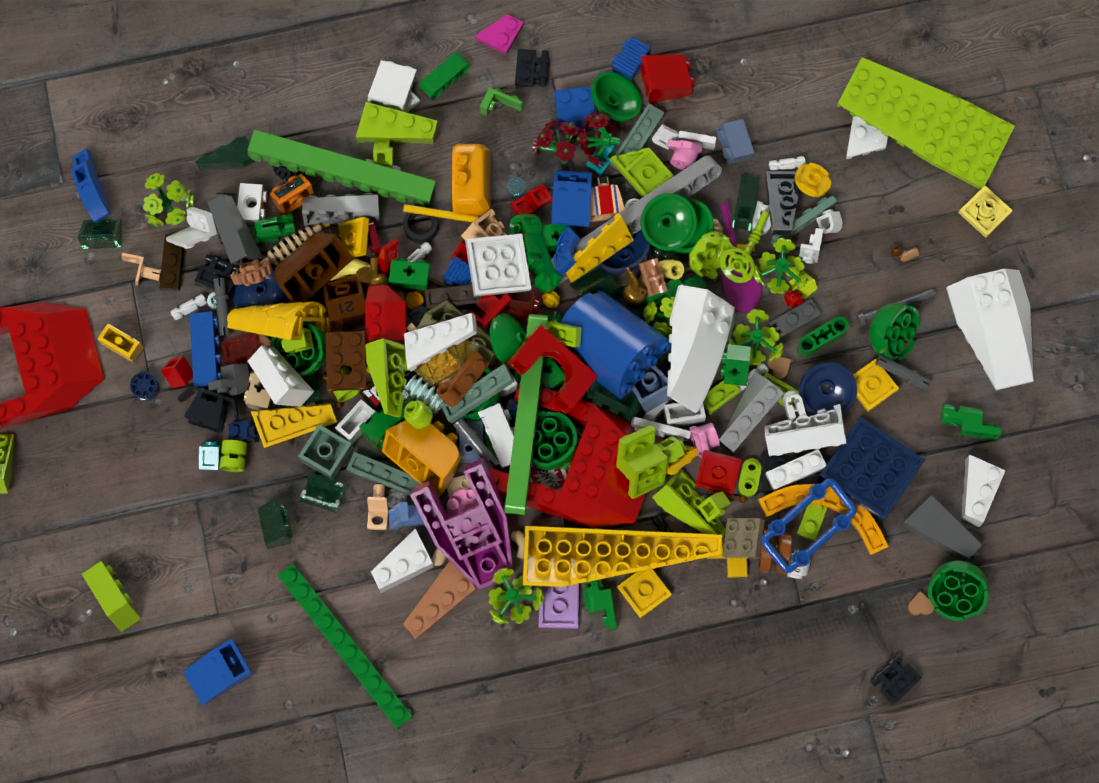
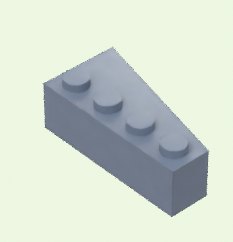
[632,366,672,413]

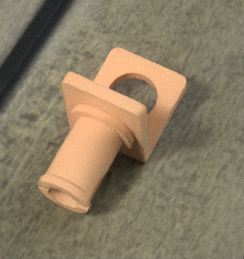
[122,253,161,286]
[367,484,388,530]

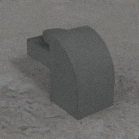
[208,364,249,397]

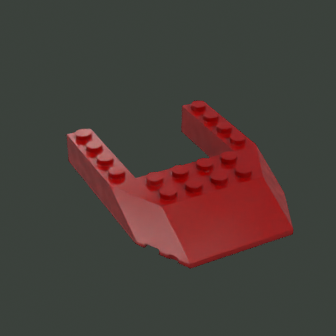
[0,302,105,429]
[488,385,646,528]

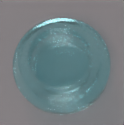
[507,177,526,196]

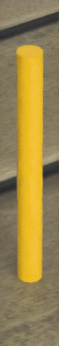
[403,204,478,223]

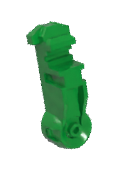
[509,214,562,293]

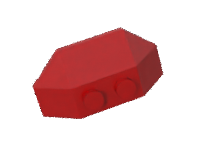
[365,285,406,345]

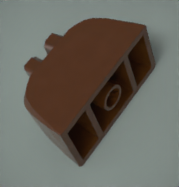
[273,233,353,303]

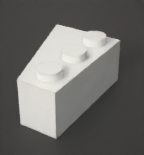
[248,346,314,407]
[478,403,515,470]
[961,455,1005,527]
[371,529,434,593]

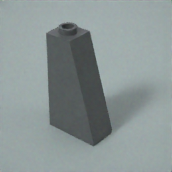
[207,193,264,265]
[902,495,982,561]

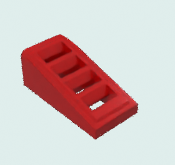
[378,239,398,276]

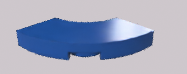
[554,226,580,276]

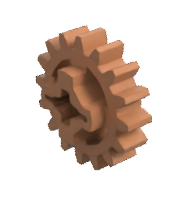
[231,259,273,286]

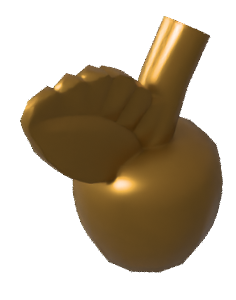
[356,258,390,291]
[623,268,647,306]

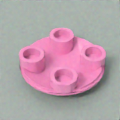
[447,489,479,517]

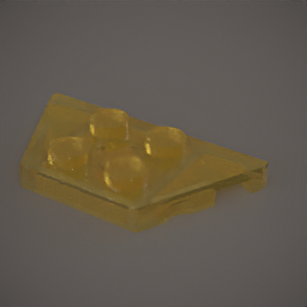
[414,339,467,386]

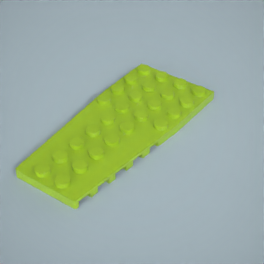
[837,57,1015,190]

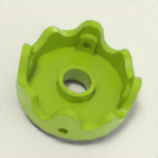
[689,231,734,279]

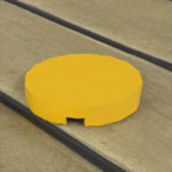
[794,163,832,197]

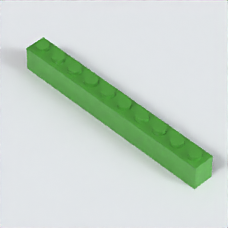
[248,130,435,207]

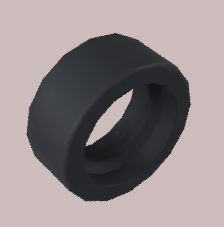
[403,206,439,244]

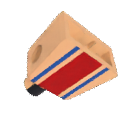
[590,176,625,222]

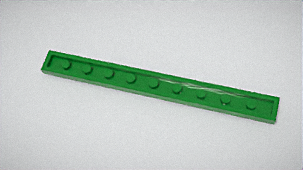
[277,563,412,729]

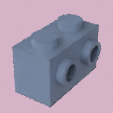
[717,119,754,164]
[456,421,483,463]

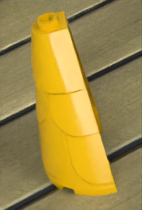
[227,302,331,340]

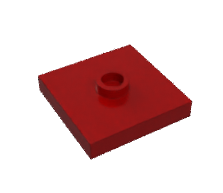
[695,450,742,495]

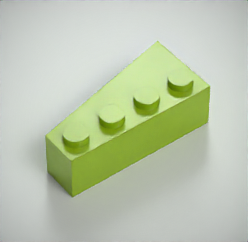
[356,102,439,144]

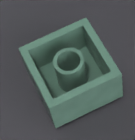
[298,424,354,481]

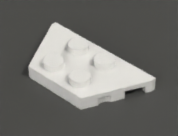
[846,116,888,159]

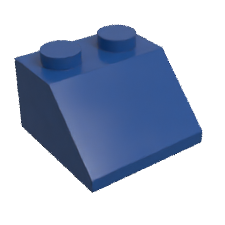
[555,87,595,133]

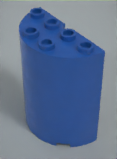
[560,291,672,399]

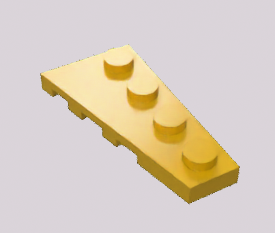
[565,213,634,283]
[251,403,337,448]

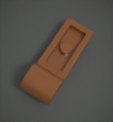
[436,351,489,407]

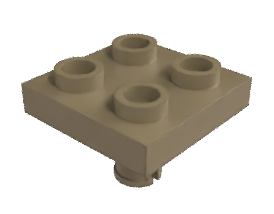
[722,518,765,559]

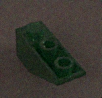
[196,136,256,170]
[732,174,760,231]

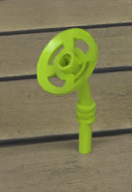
[720,211,770,283]

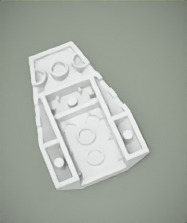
[946,269,1034,390]
[667,285,735,413]

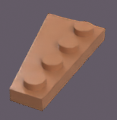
[403,561,476,640]

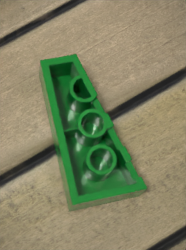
[359,379,418,451]

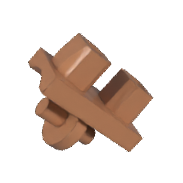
[638,258,667,297]

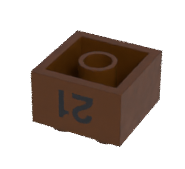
[323,275,365,321]

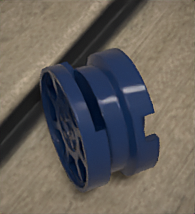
[130,372,160,401]

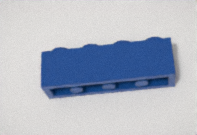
[189,311,222,391]

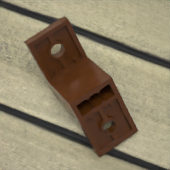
[326,314,367,391]

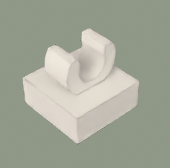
[652,124,678,149]

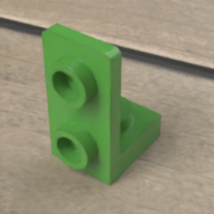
[480,87,523,116]

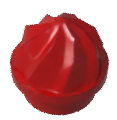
[784,290,804,309]

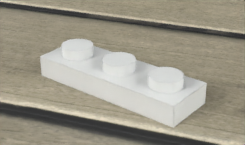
[631,417,691,442]
[765,449,826,491]

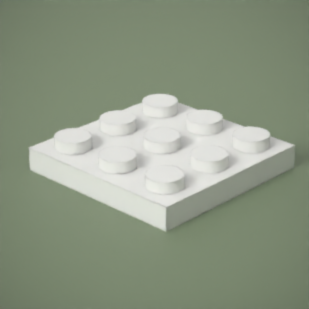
[465,234,531,297]

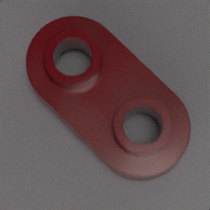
[368,219,382,256]

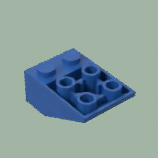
[551,170,592,227]
[183,638,254,706]

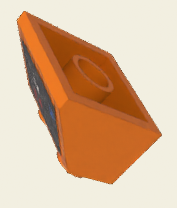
[270,174,315,215]

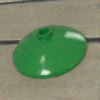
[591,72,642,121]
[640,193,697,251]
[663,198,714,253]
[490,313,527,369]

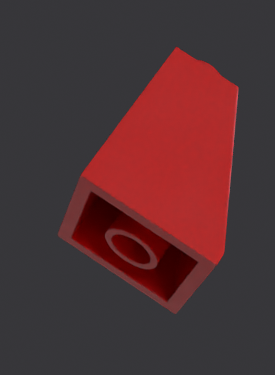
[640,54,695,104]

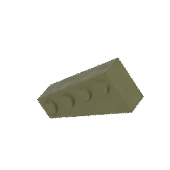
[417,300,497,368]

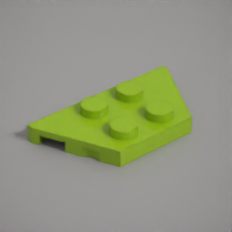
[609,147,674,198]

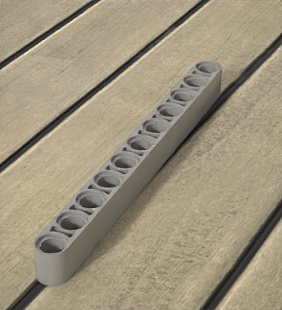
[551,156,722,284]

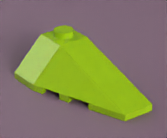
[366,338,408,418]
[652,469,726,538]

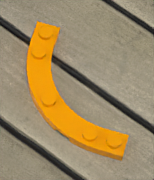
[758,484,888,555]

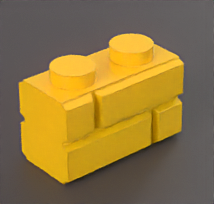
[98,324,144,363]

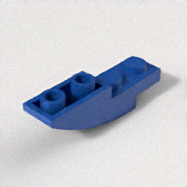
[71,148,111,223]

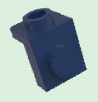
[228,420,259,443]

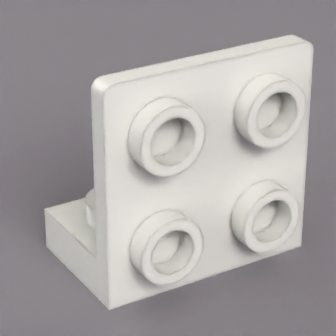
[166,207,217,249]

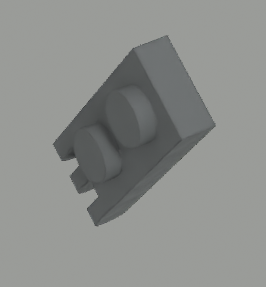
[767,299,821,340]

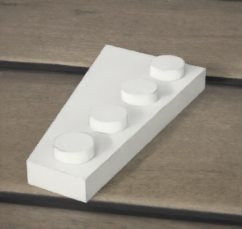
[404,313,477,371]

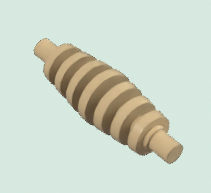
[260,224,322,265]

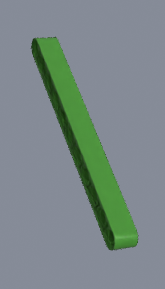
[505,314,549,515]

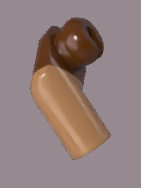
[891,245,919,262]

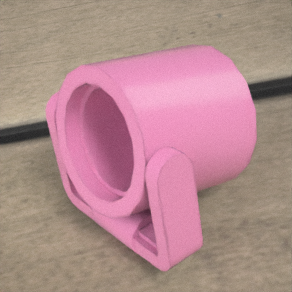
[667,140,702,170]
[689,423,720,458]

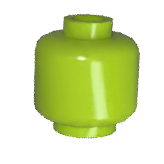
[404,400,433,429]

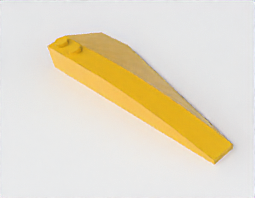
[523,526,722,587]

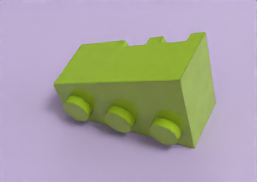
[82,561,141,632]

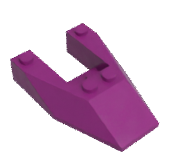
[410,457,514,590]

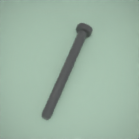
[856,289,936,327]

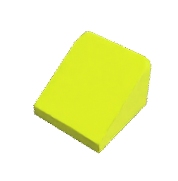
[789,271,818,299]

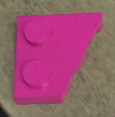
[475,14,524,55]

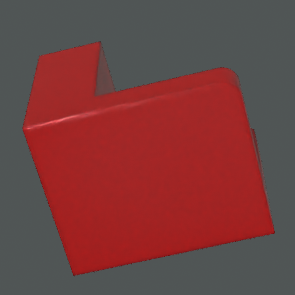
[161,356,193,388]

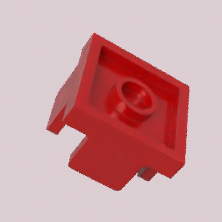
[469,293,513,332]

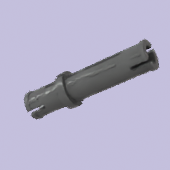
[213,278,231,336]
[875,354,931,391]
[453,417,499,468]

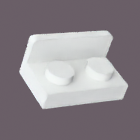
[799,228,823,264]

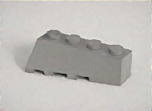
[302,193,379,226]
[719,371,784,454]

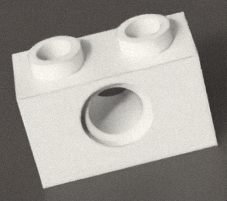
[237,183,267,226]

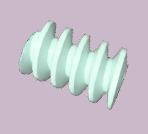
[404,374,445,414]

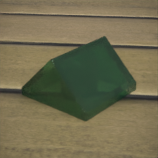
[78,219,121,249]
[570,267,622,300]

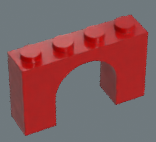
[507,324,598,414]

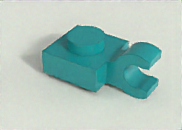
[586,145,615,176]

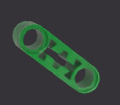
[419,52,471,100]
[797,317,849,357]

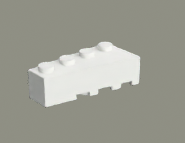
[765,404,846,456]

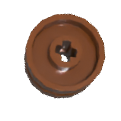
[758,529,792,575]

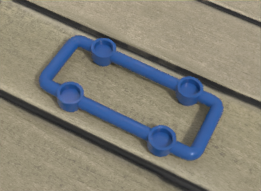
[761,479,857,573]

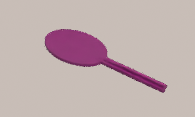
[720,203,761,313]

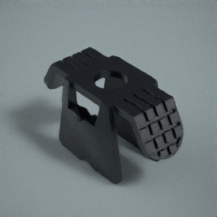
[178,385,239,433]

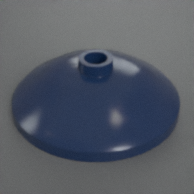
[599,230,651,274]
[234,268,290,308]
[799,362,857,415]

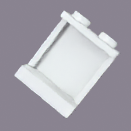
[368,60,417,112]

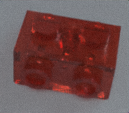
[510,292,539,322]
[221,333,261,365]

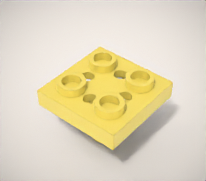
[958,186,1013,238]

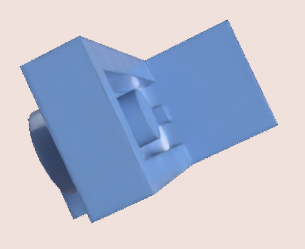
[388,502,425,530]

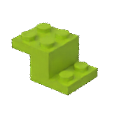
[616,425,668,499]

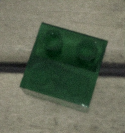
[258,499,293,549]

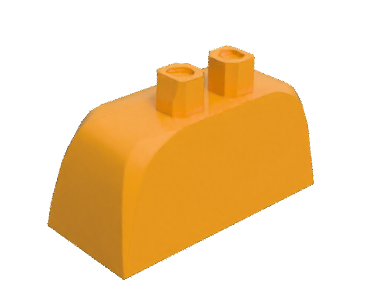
[452,144,492,218]
[382,420,461,497]

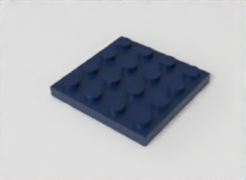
[819,417,925,521]

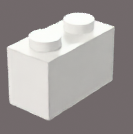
[335,400,375,445]
[663,403,706,428]

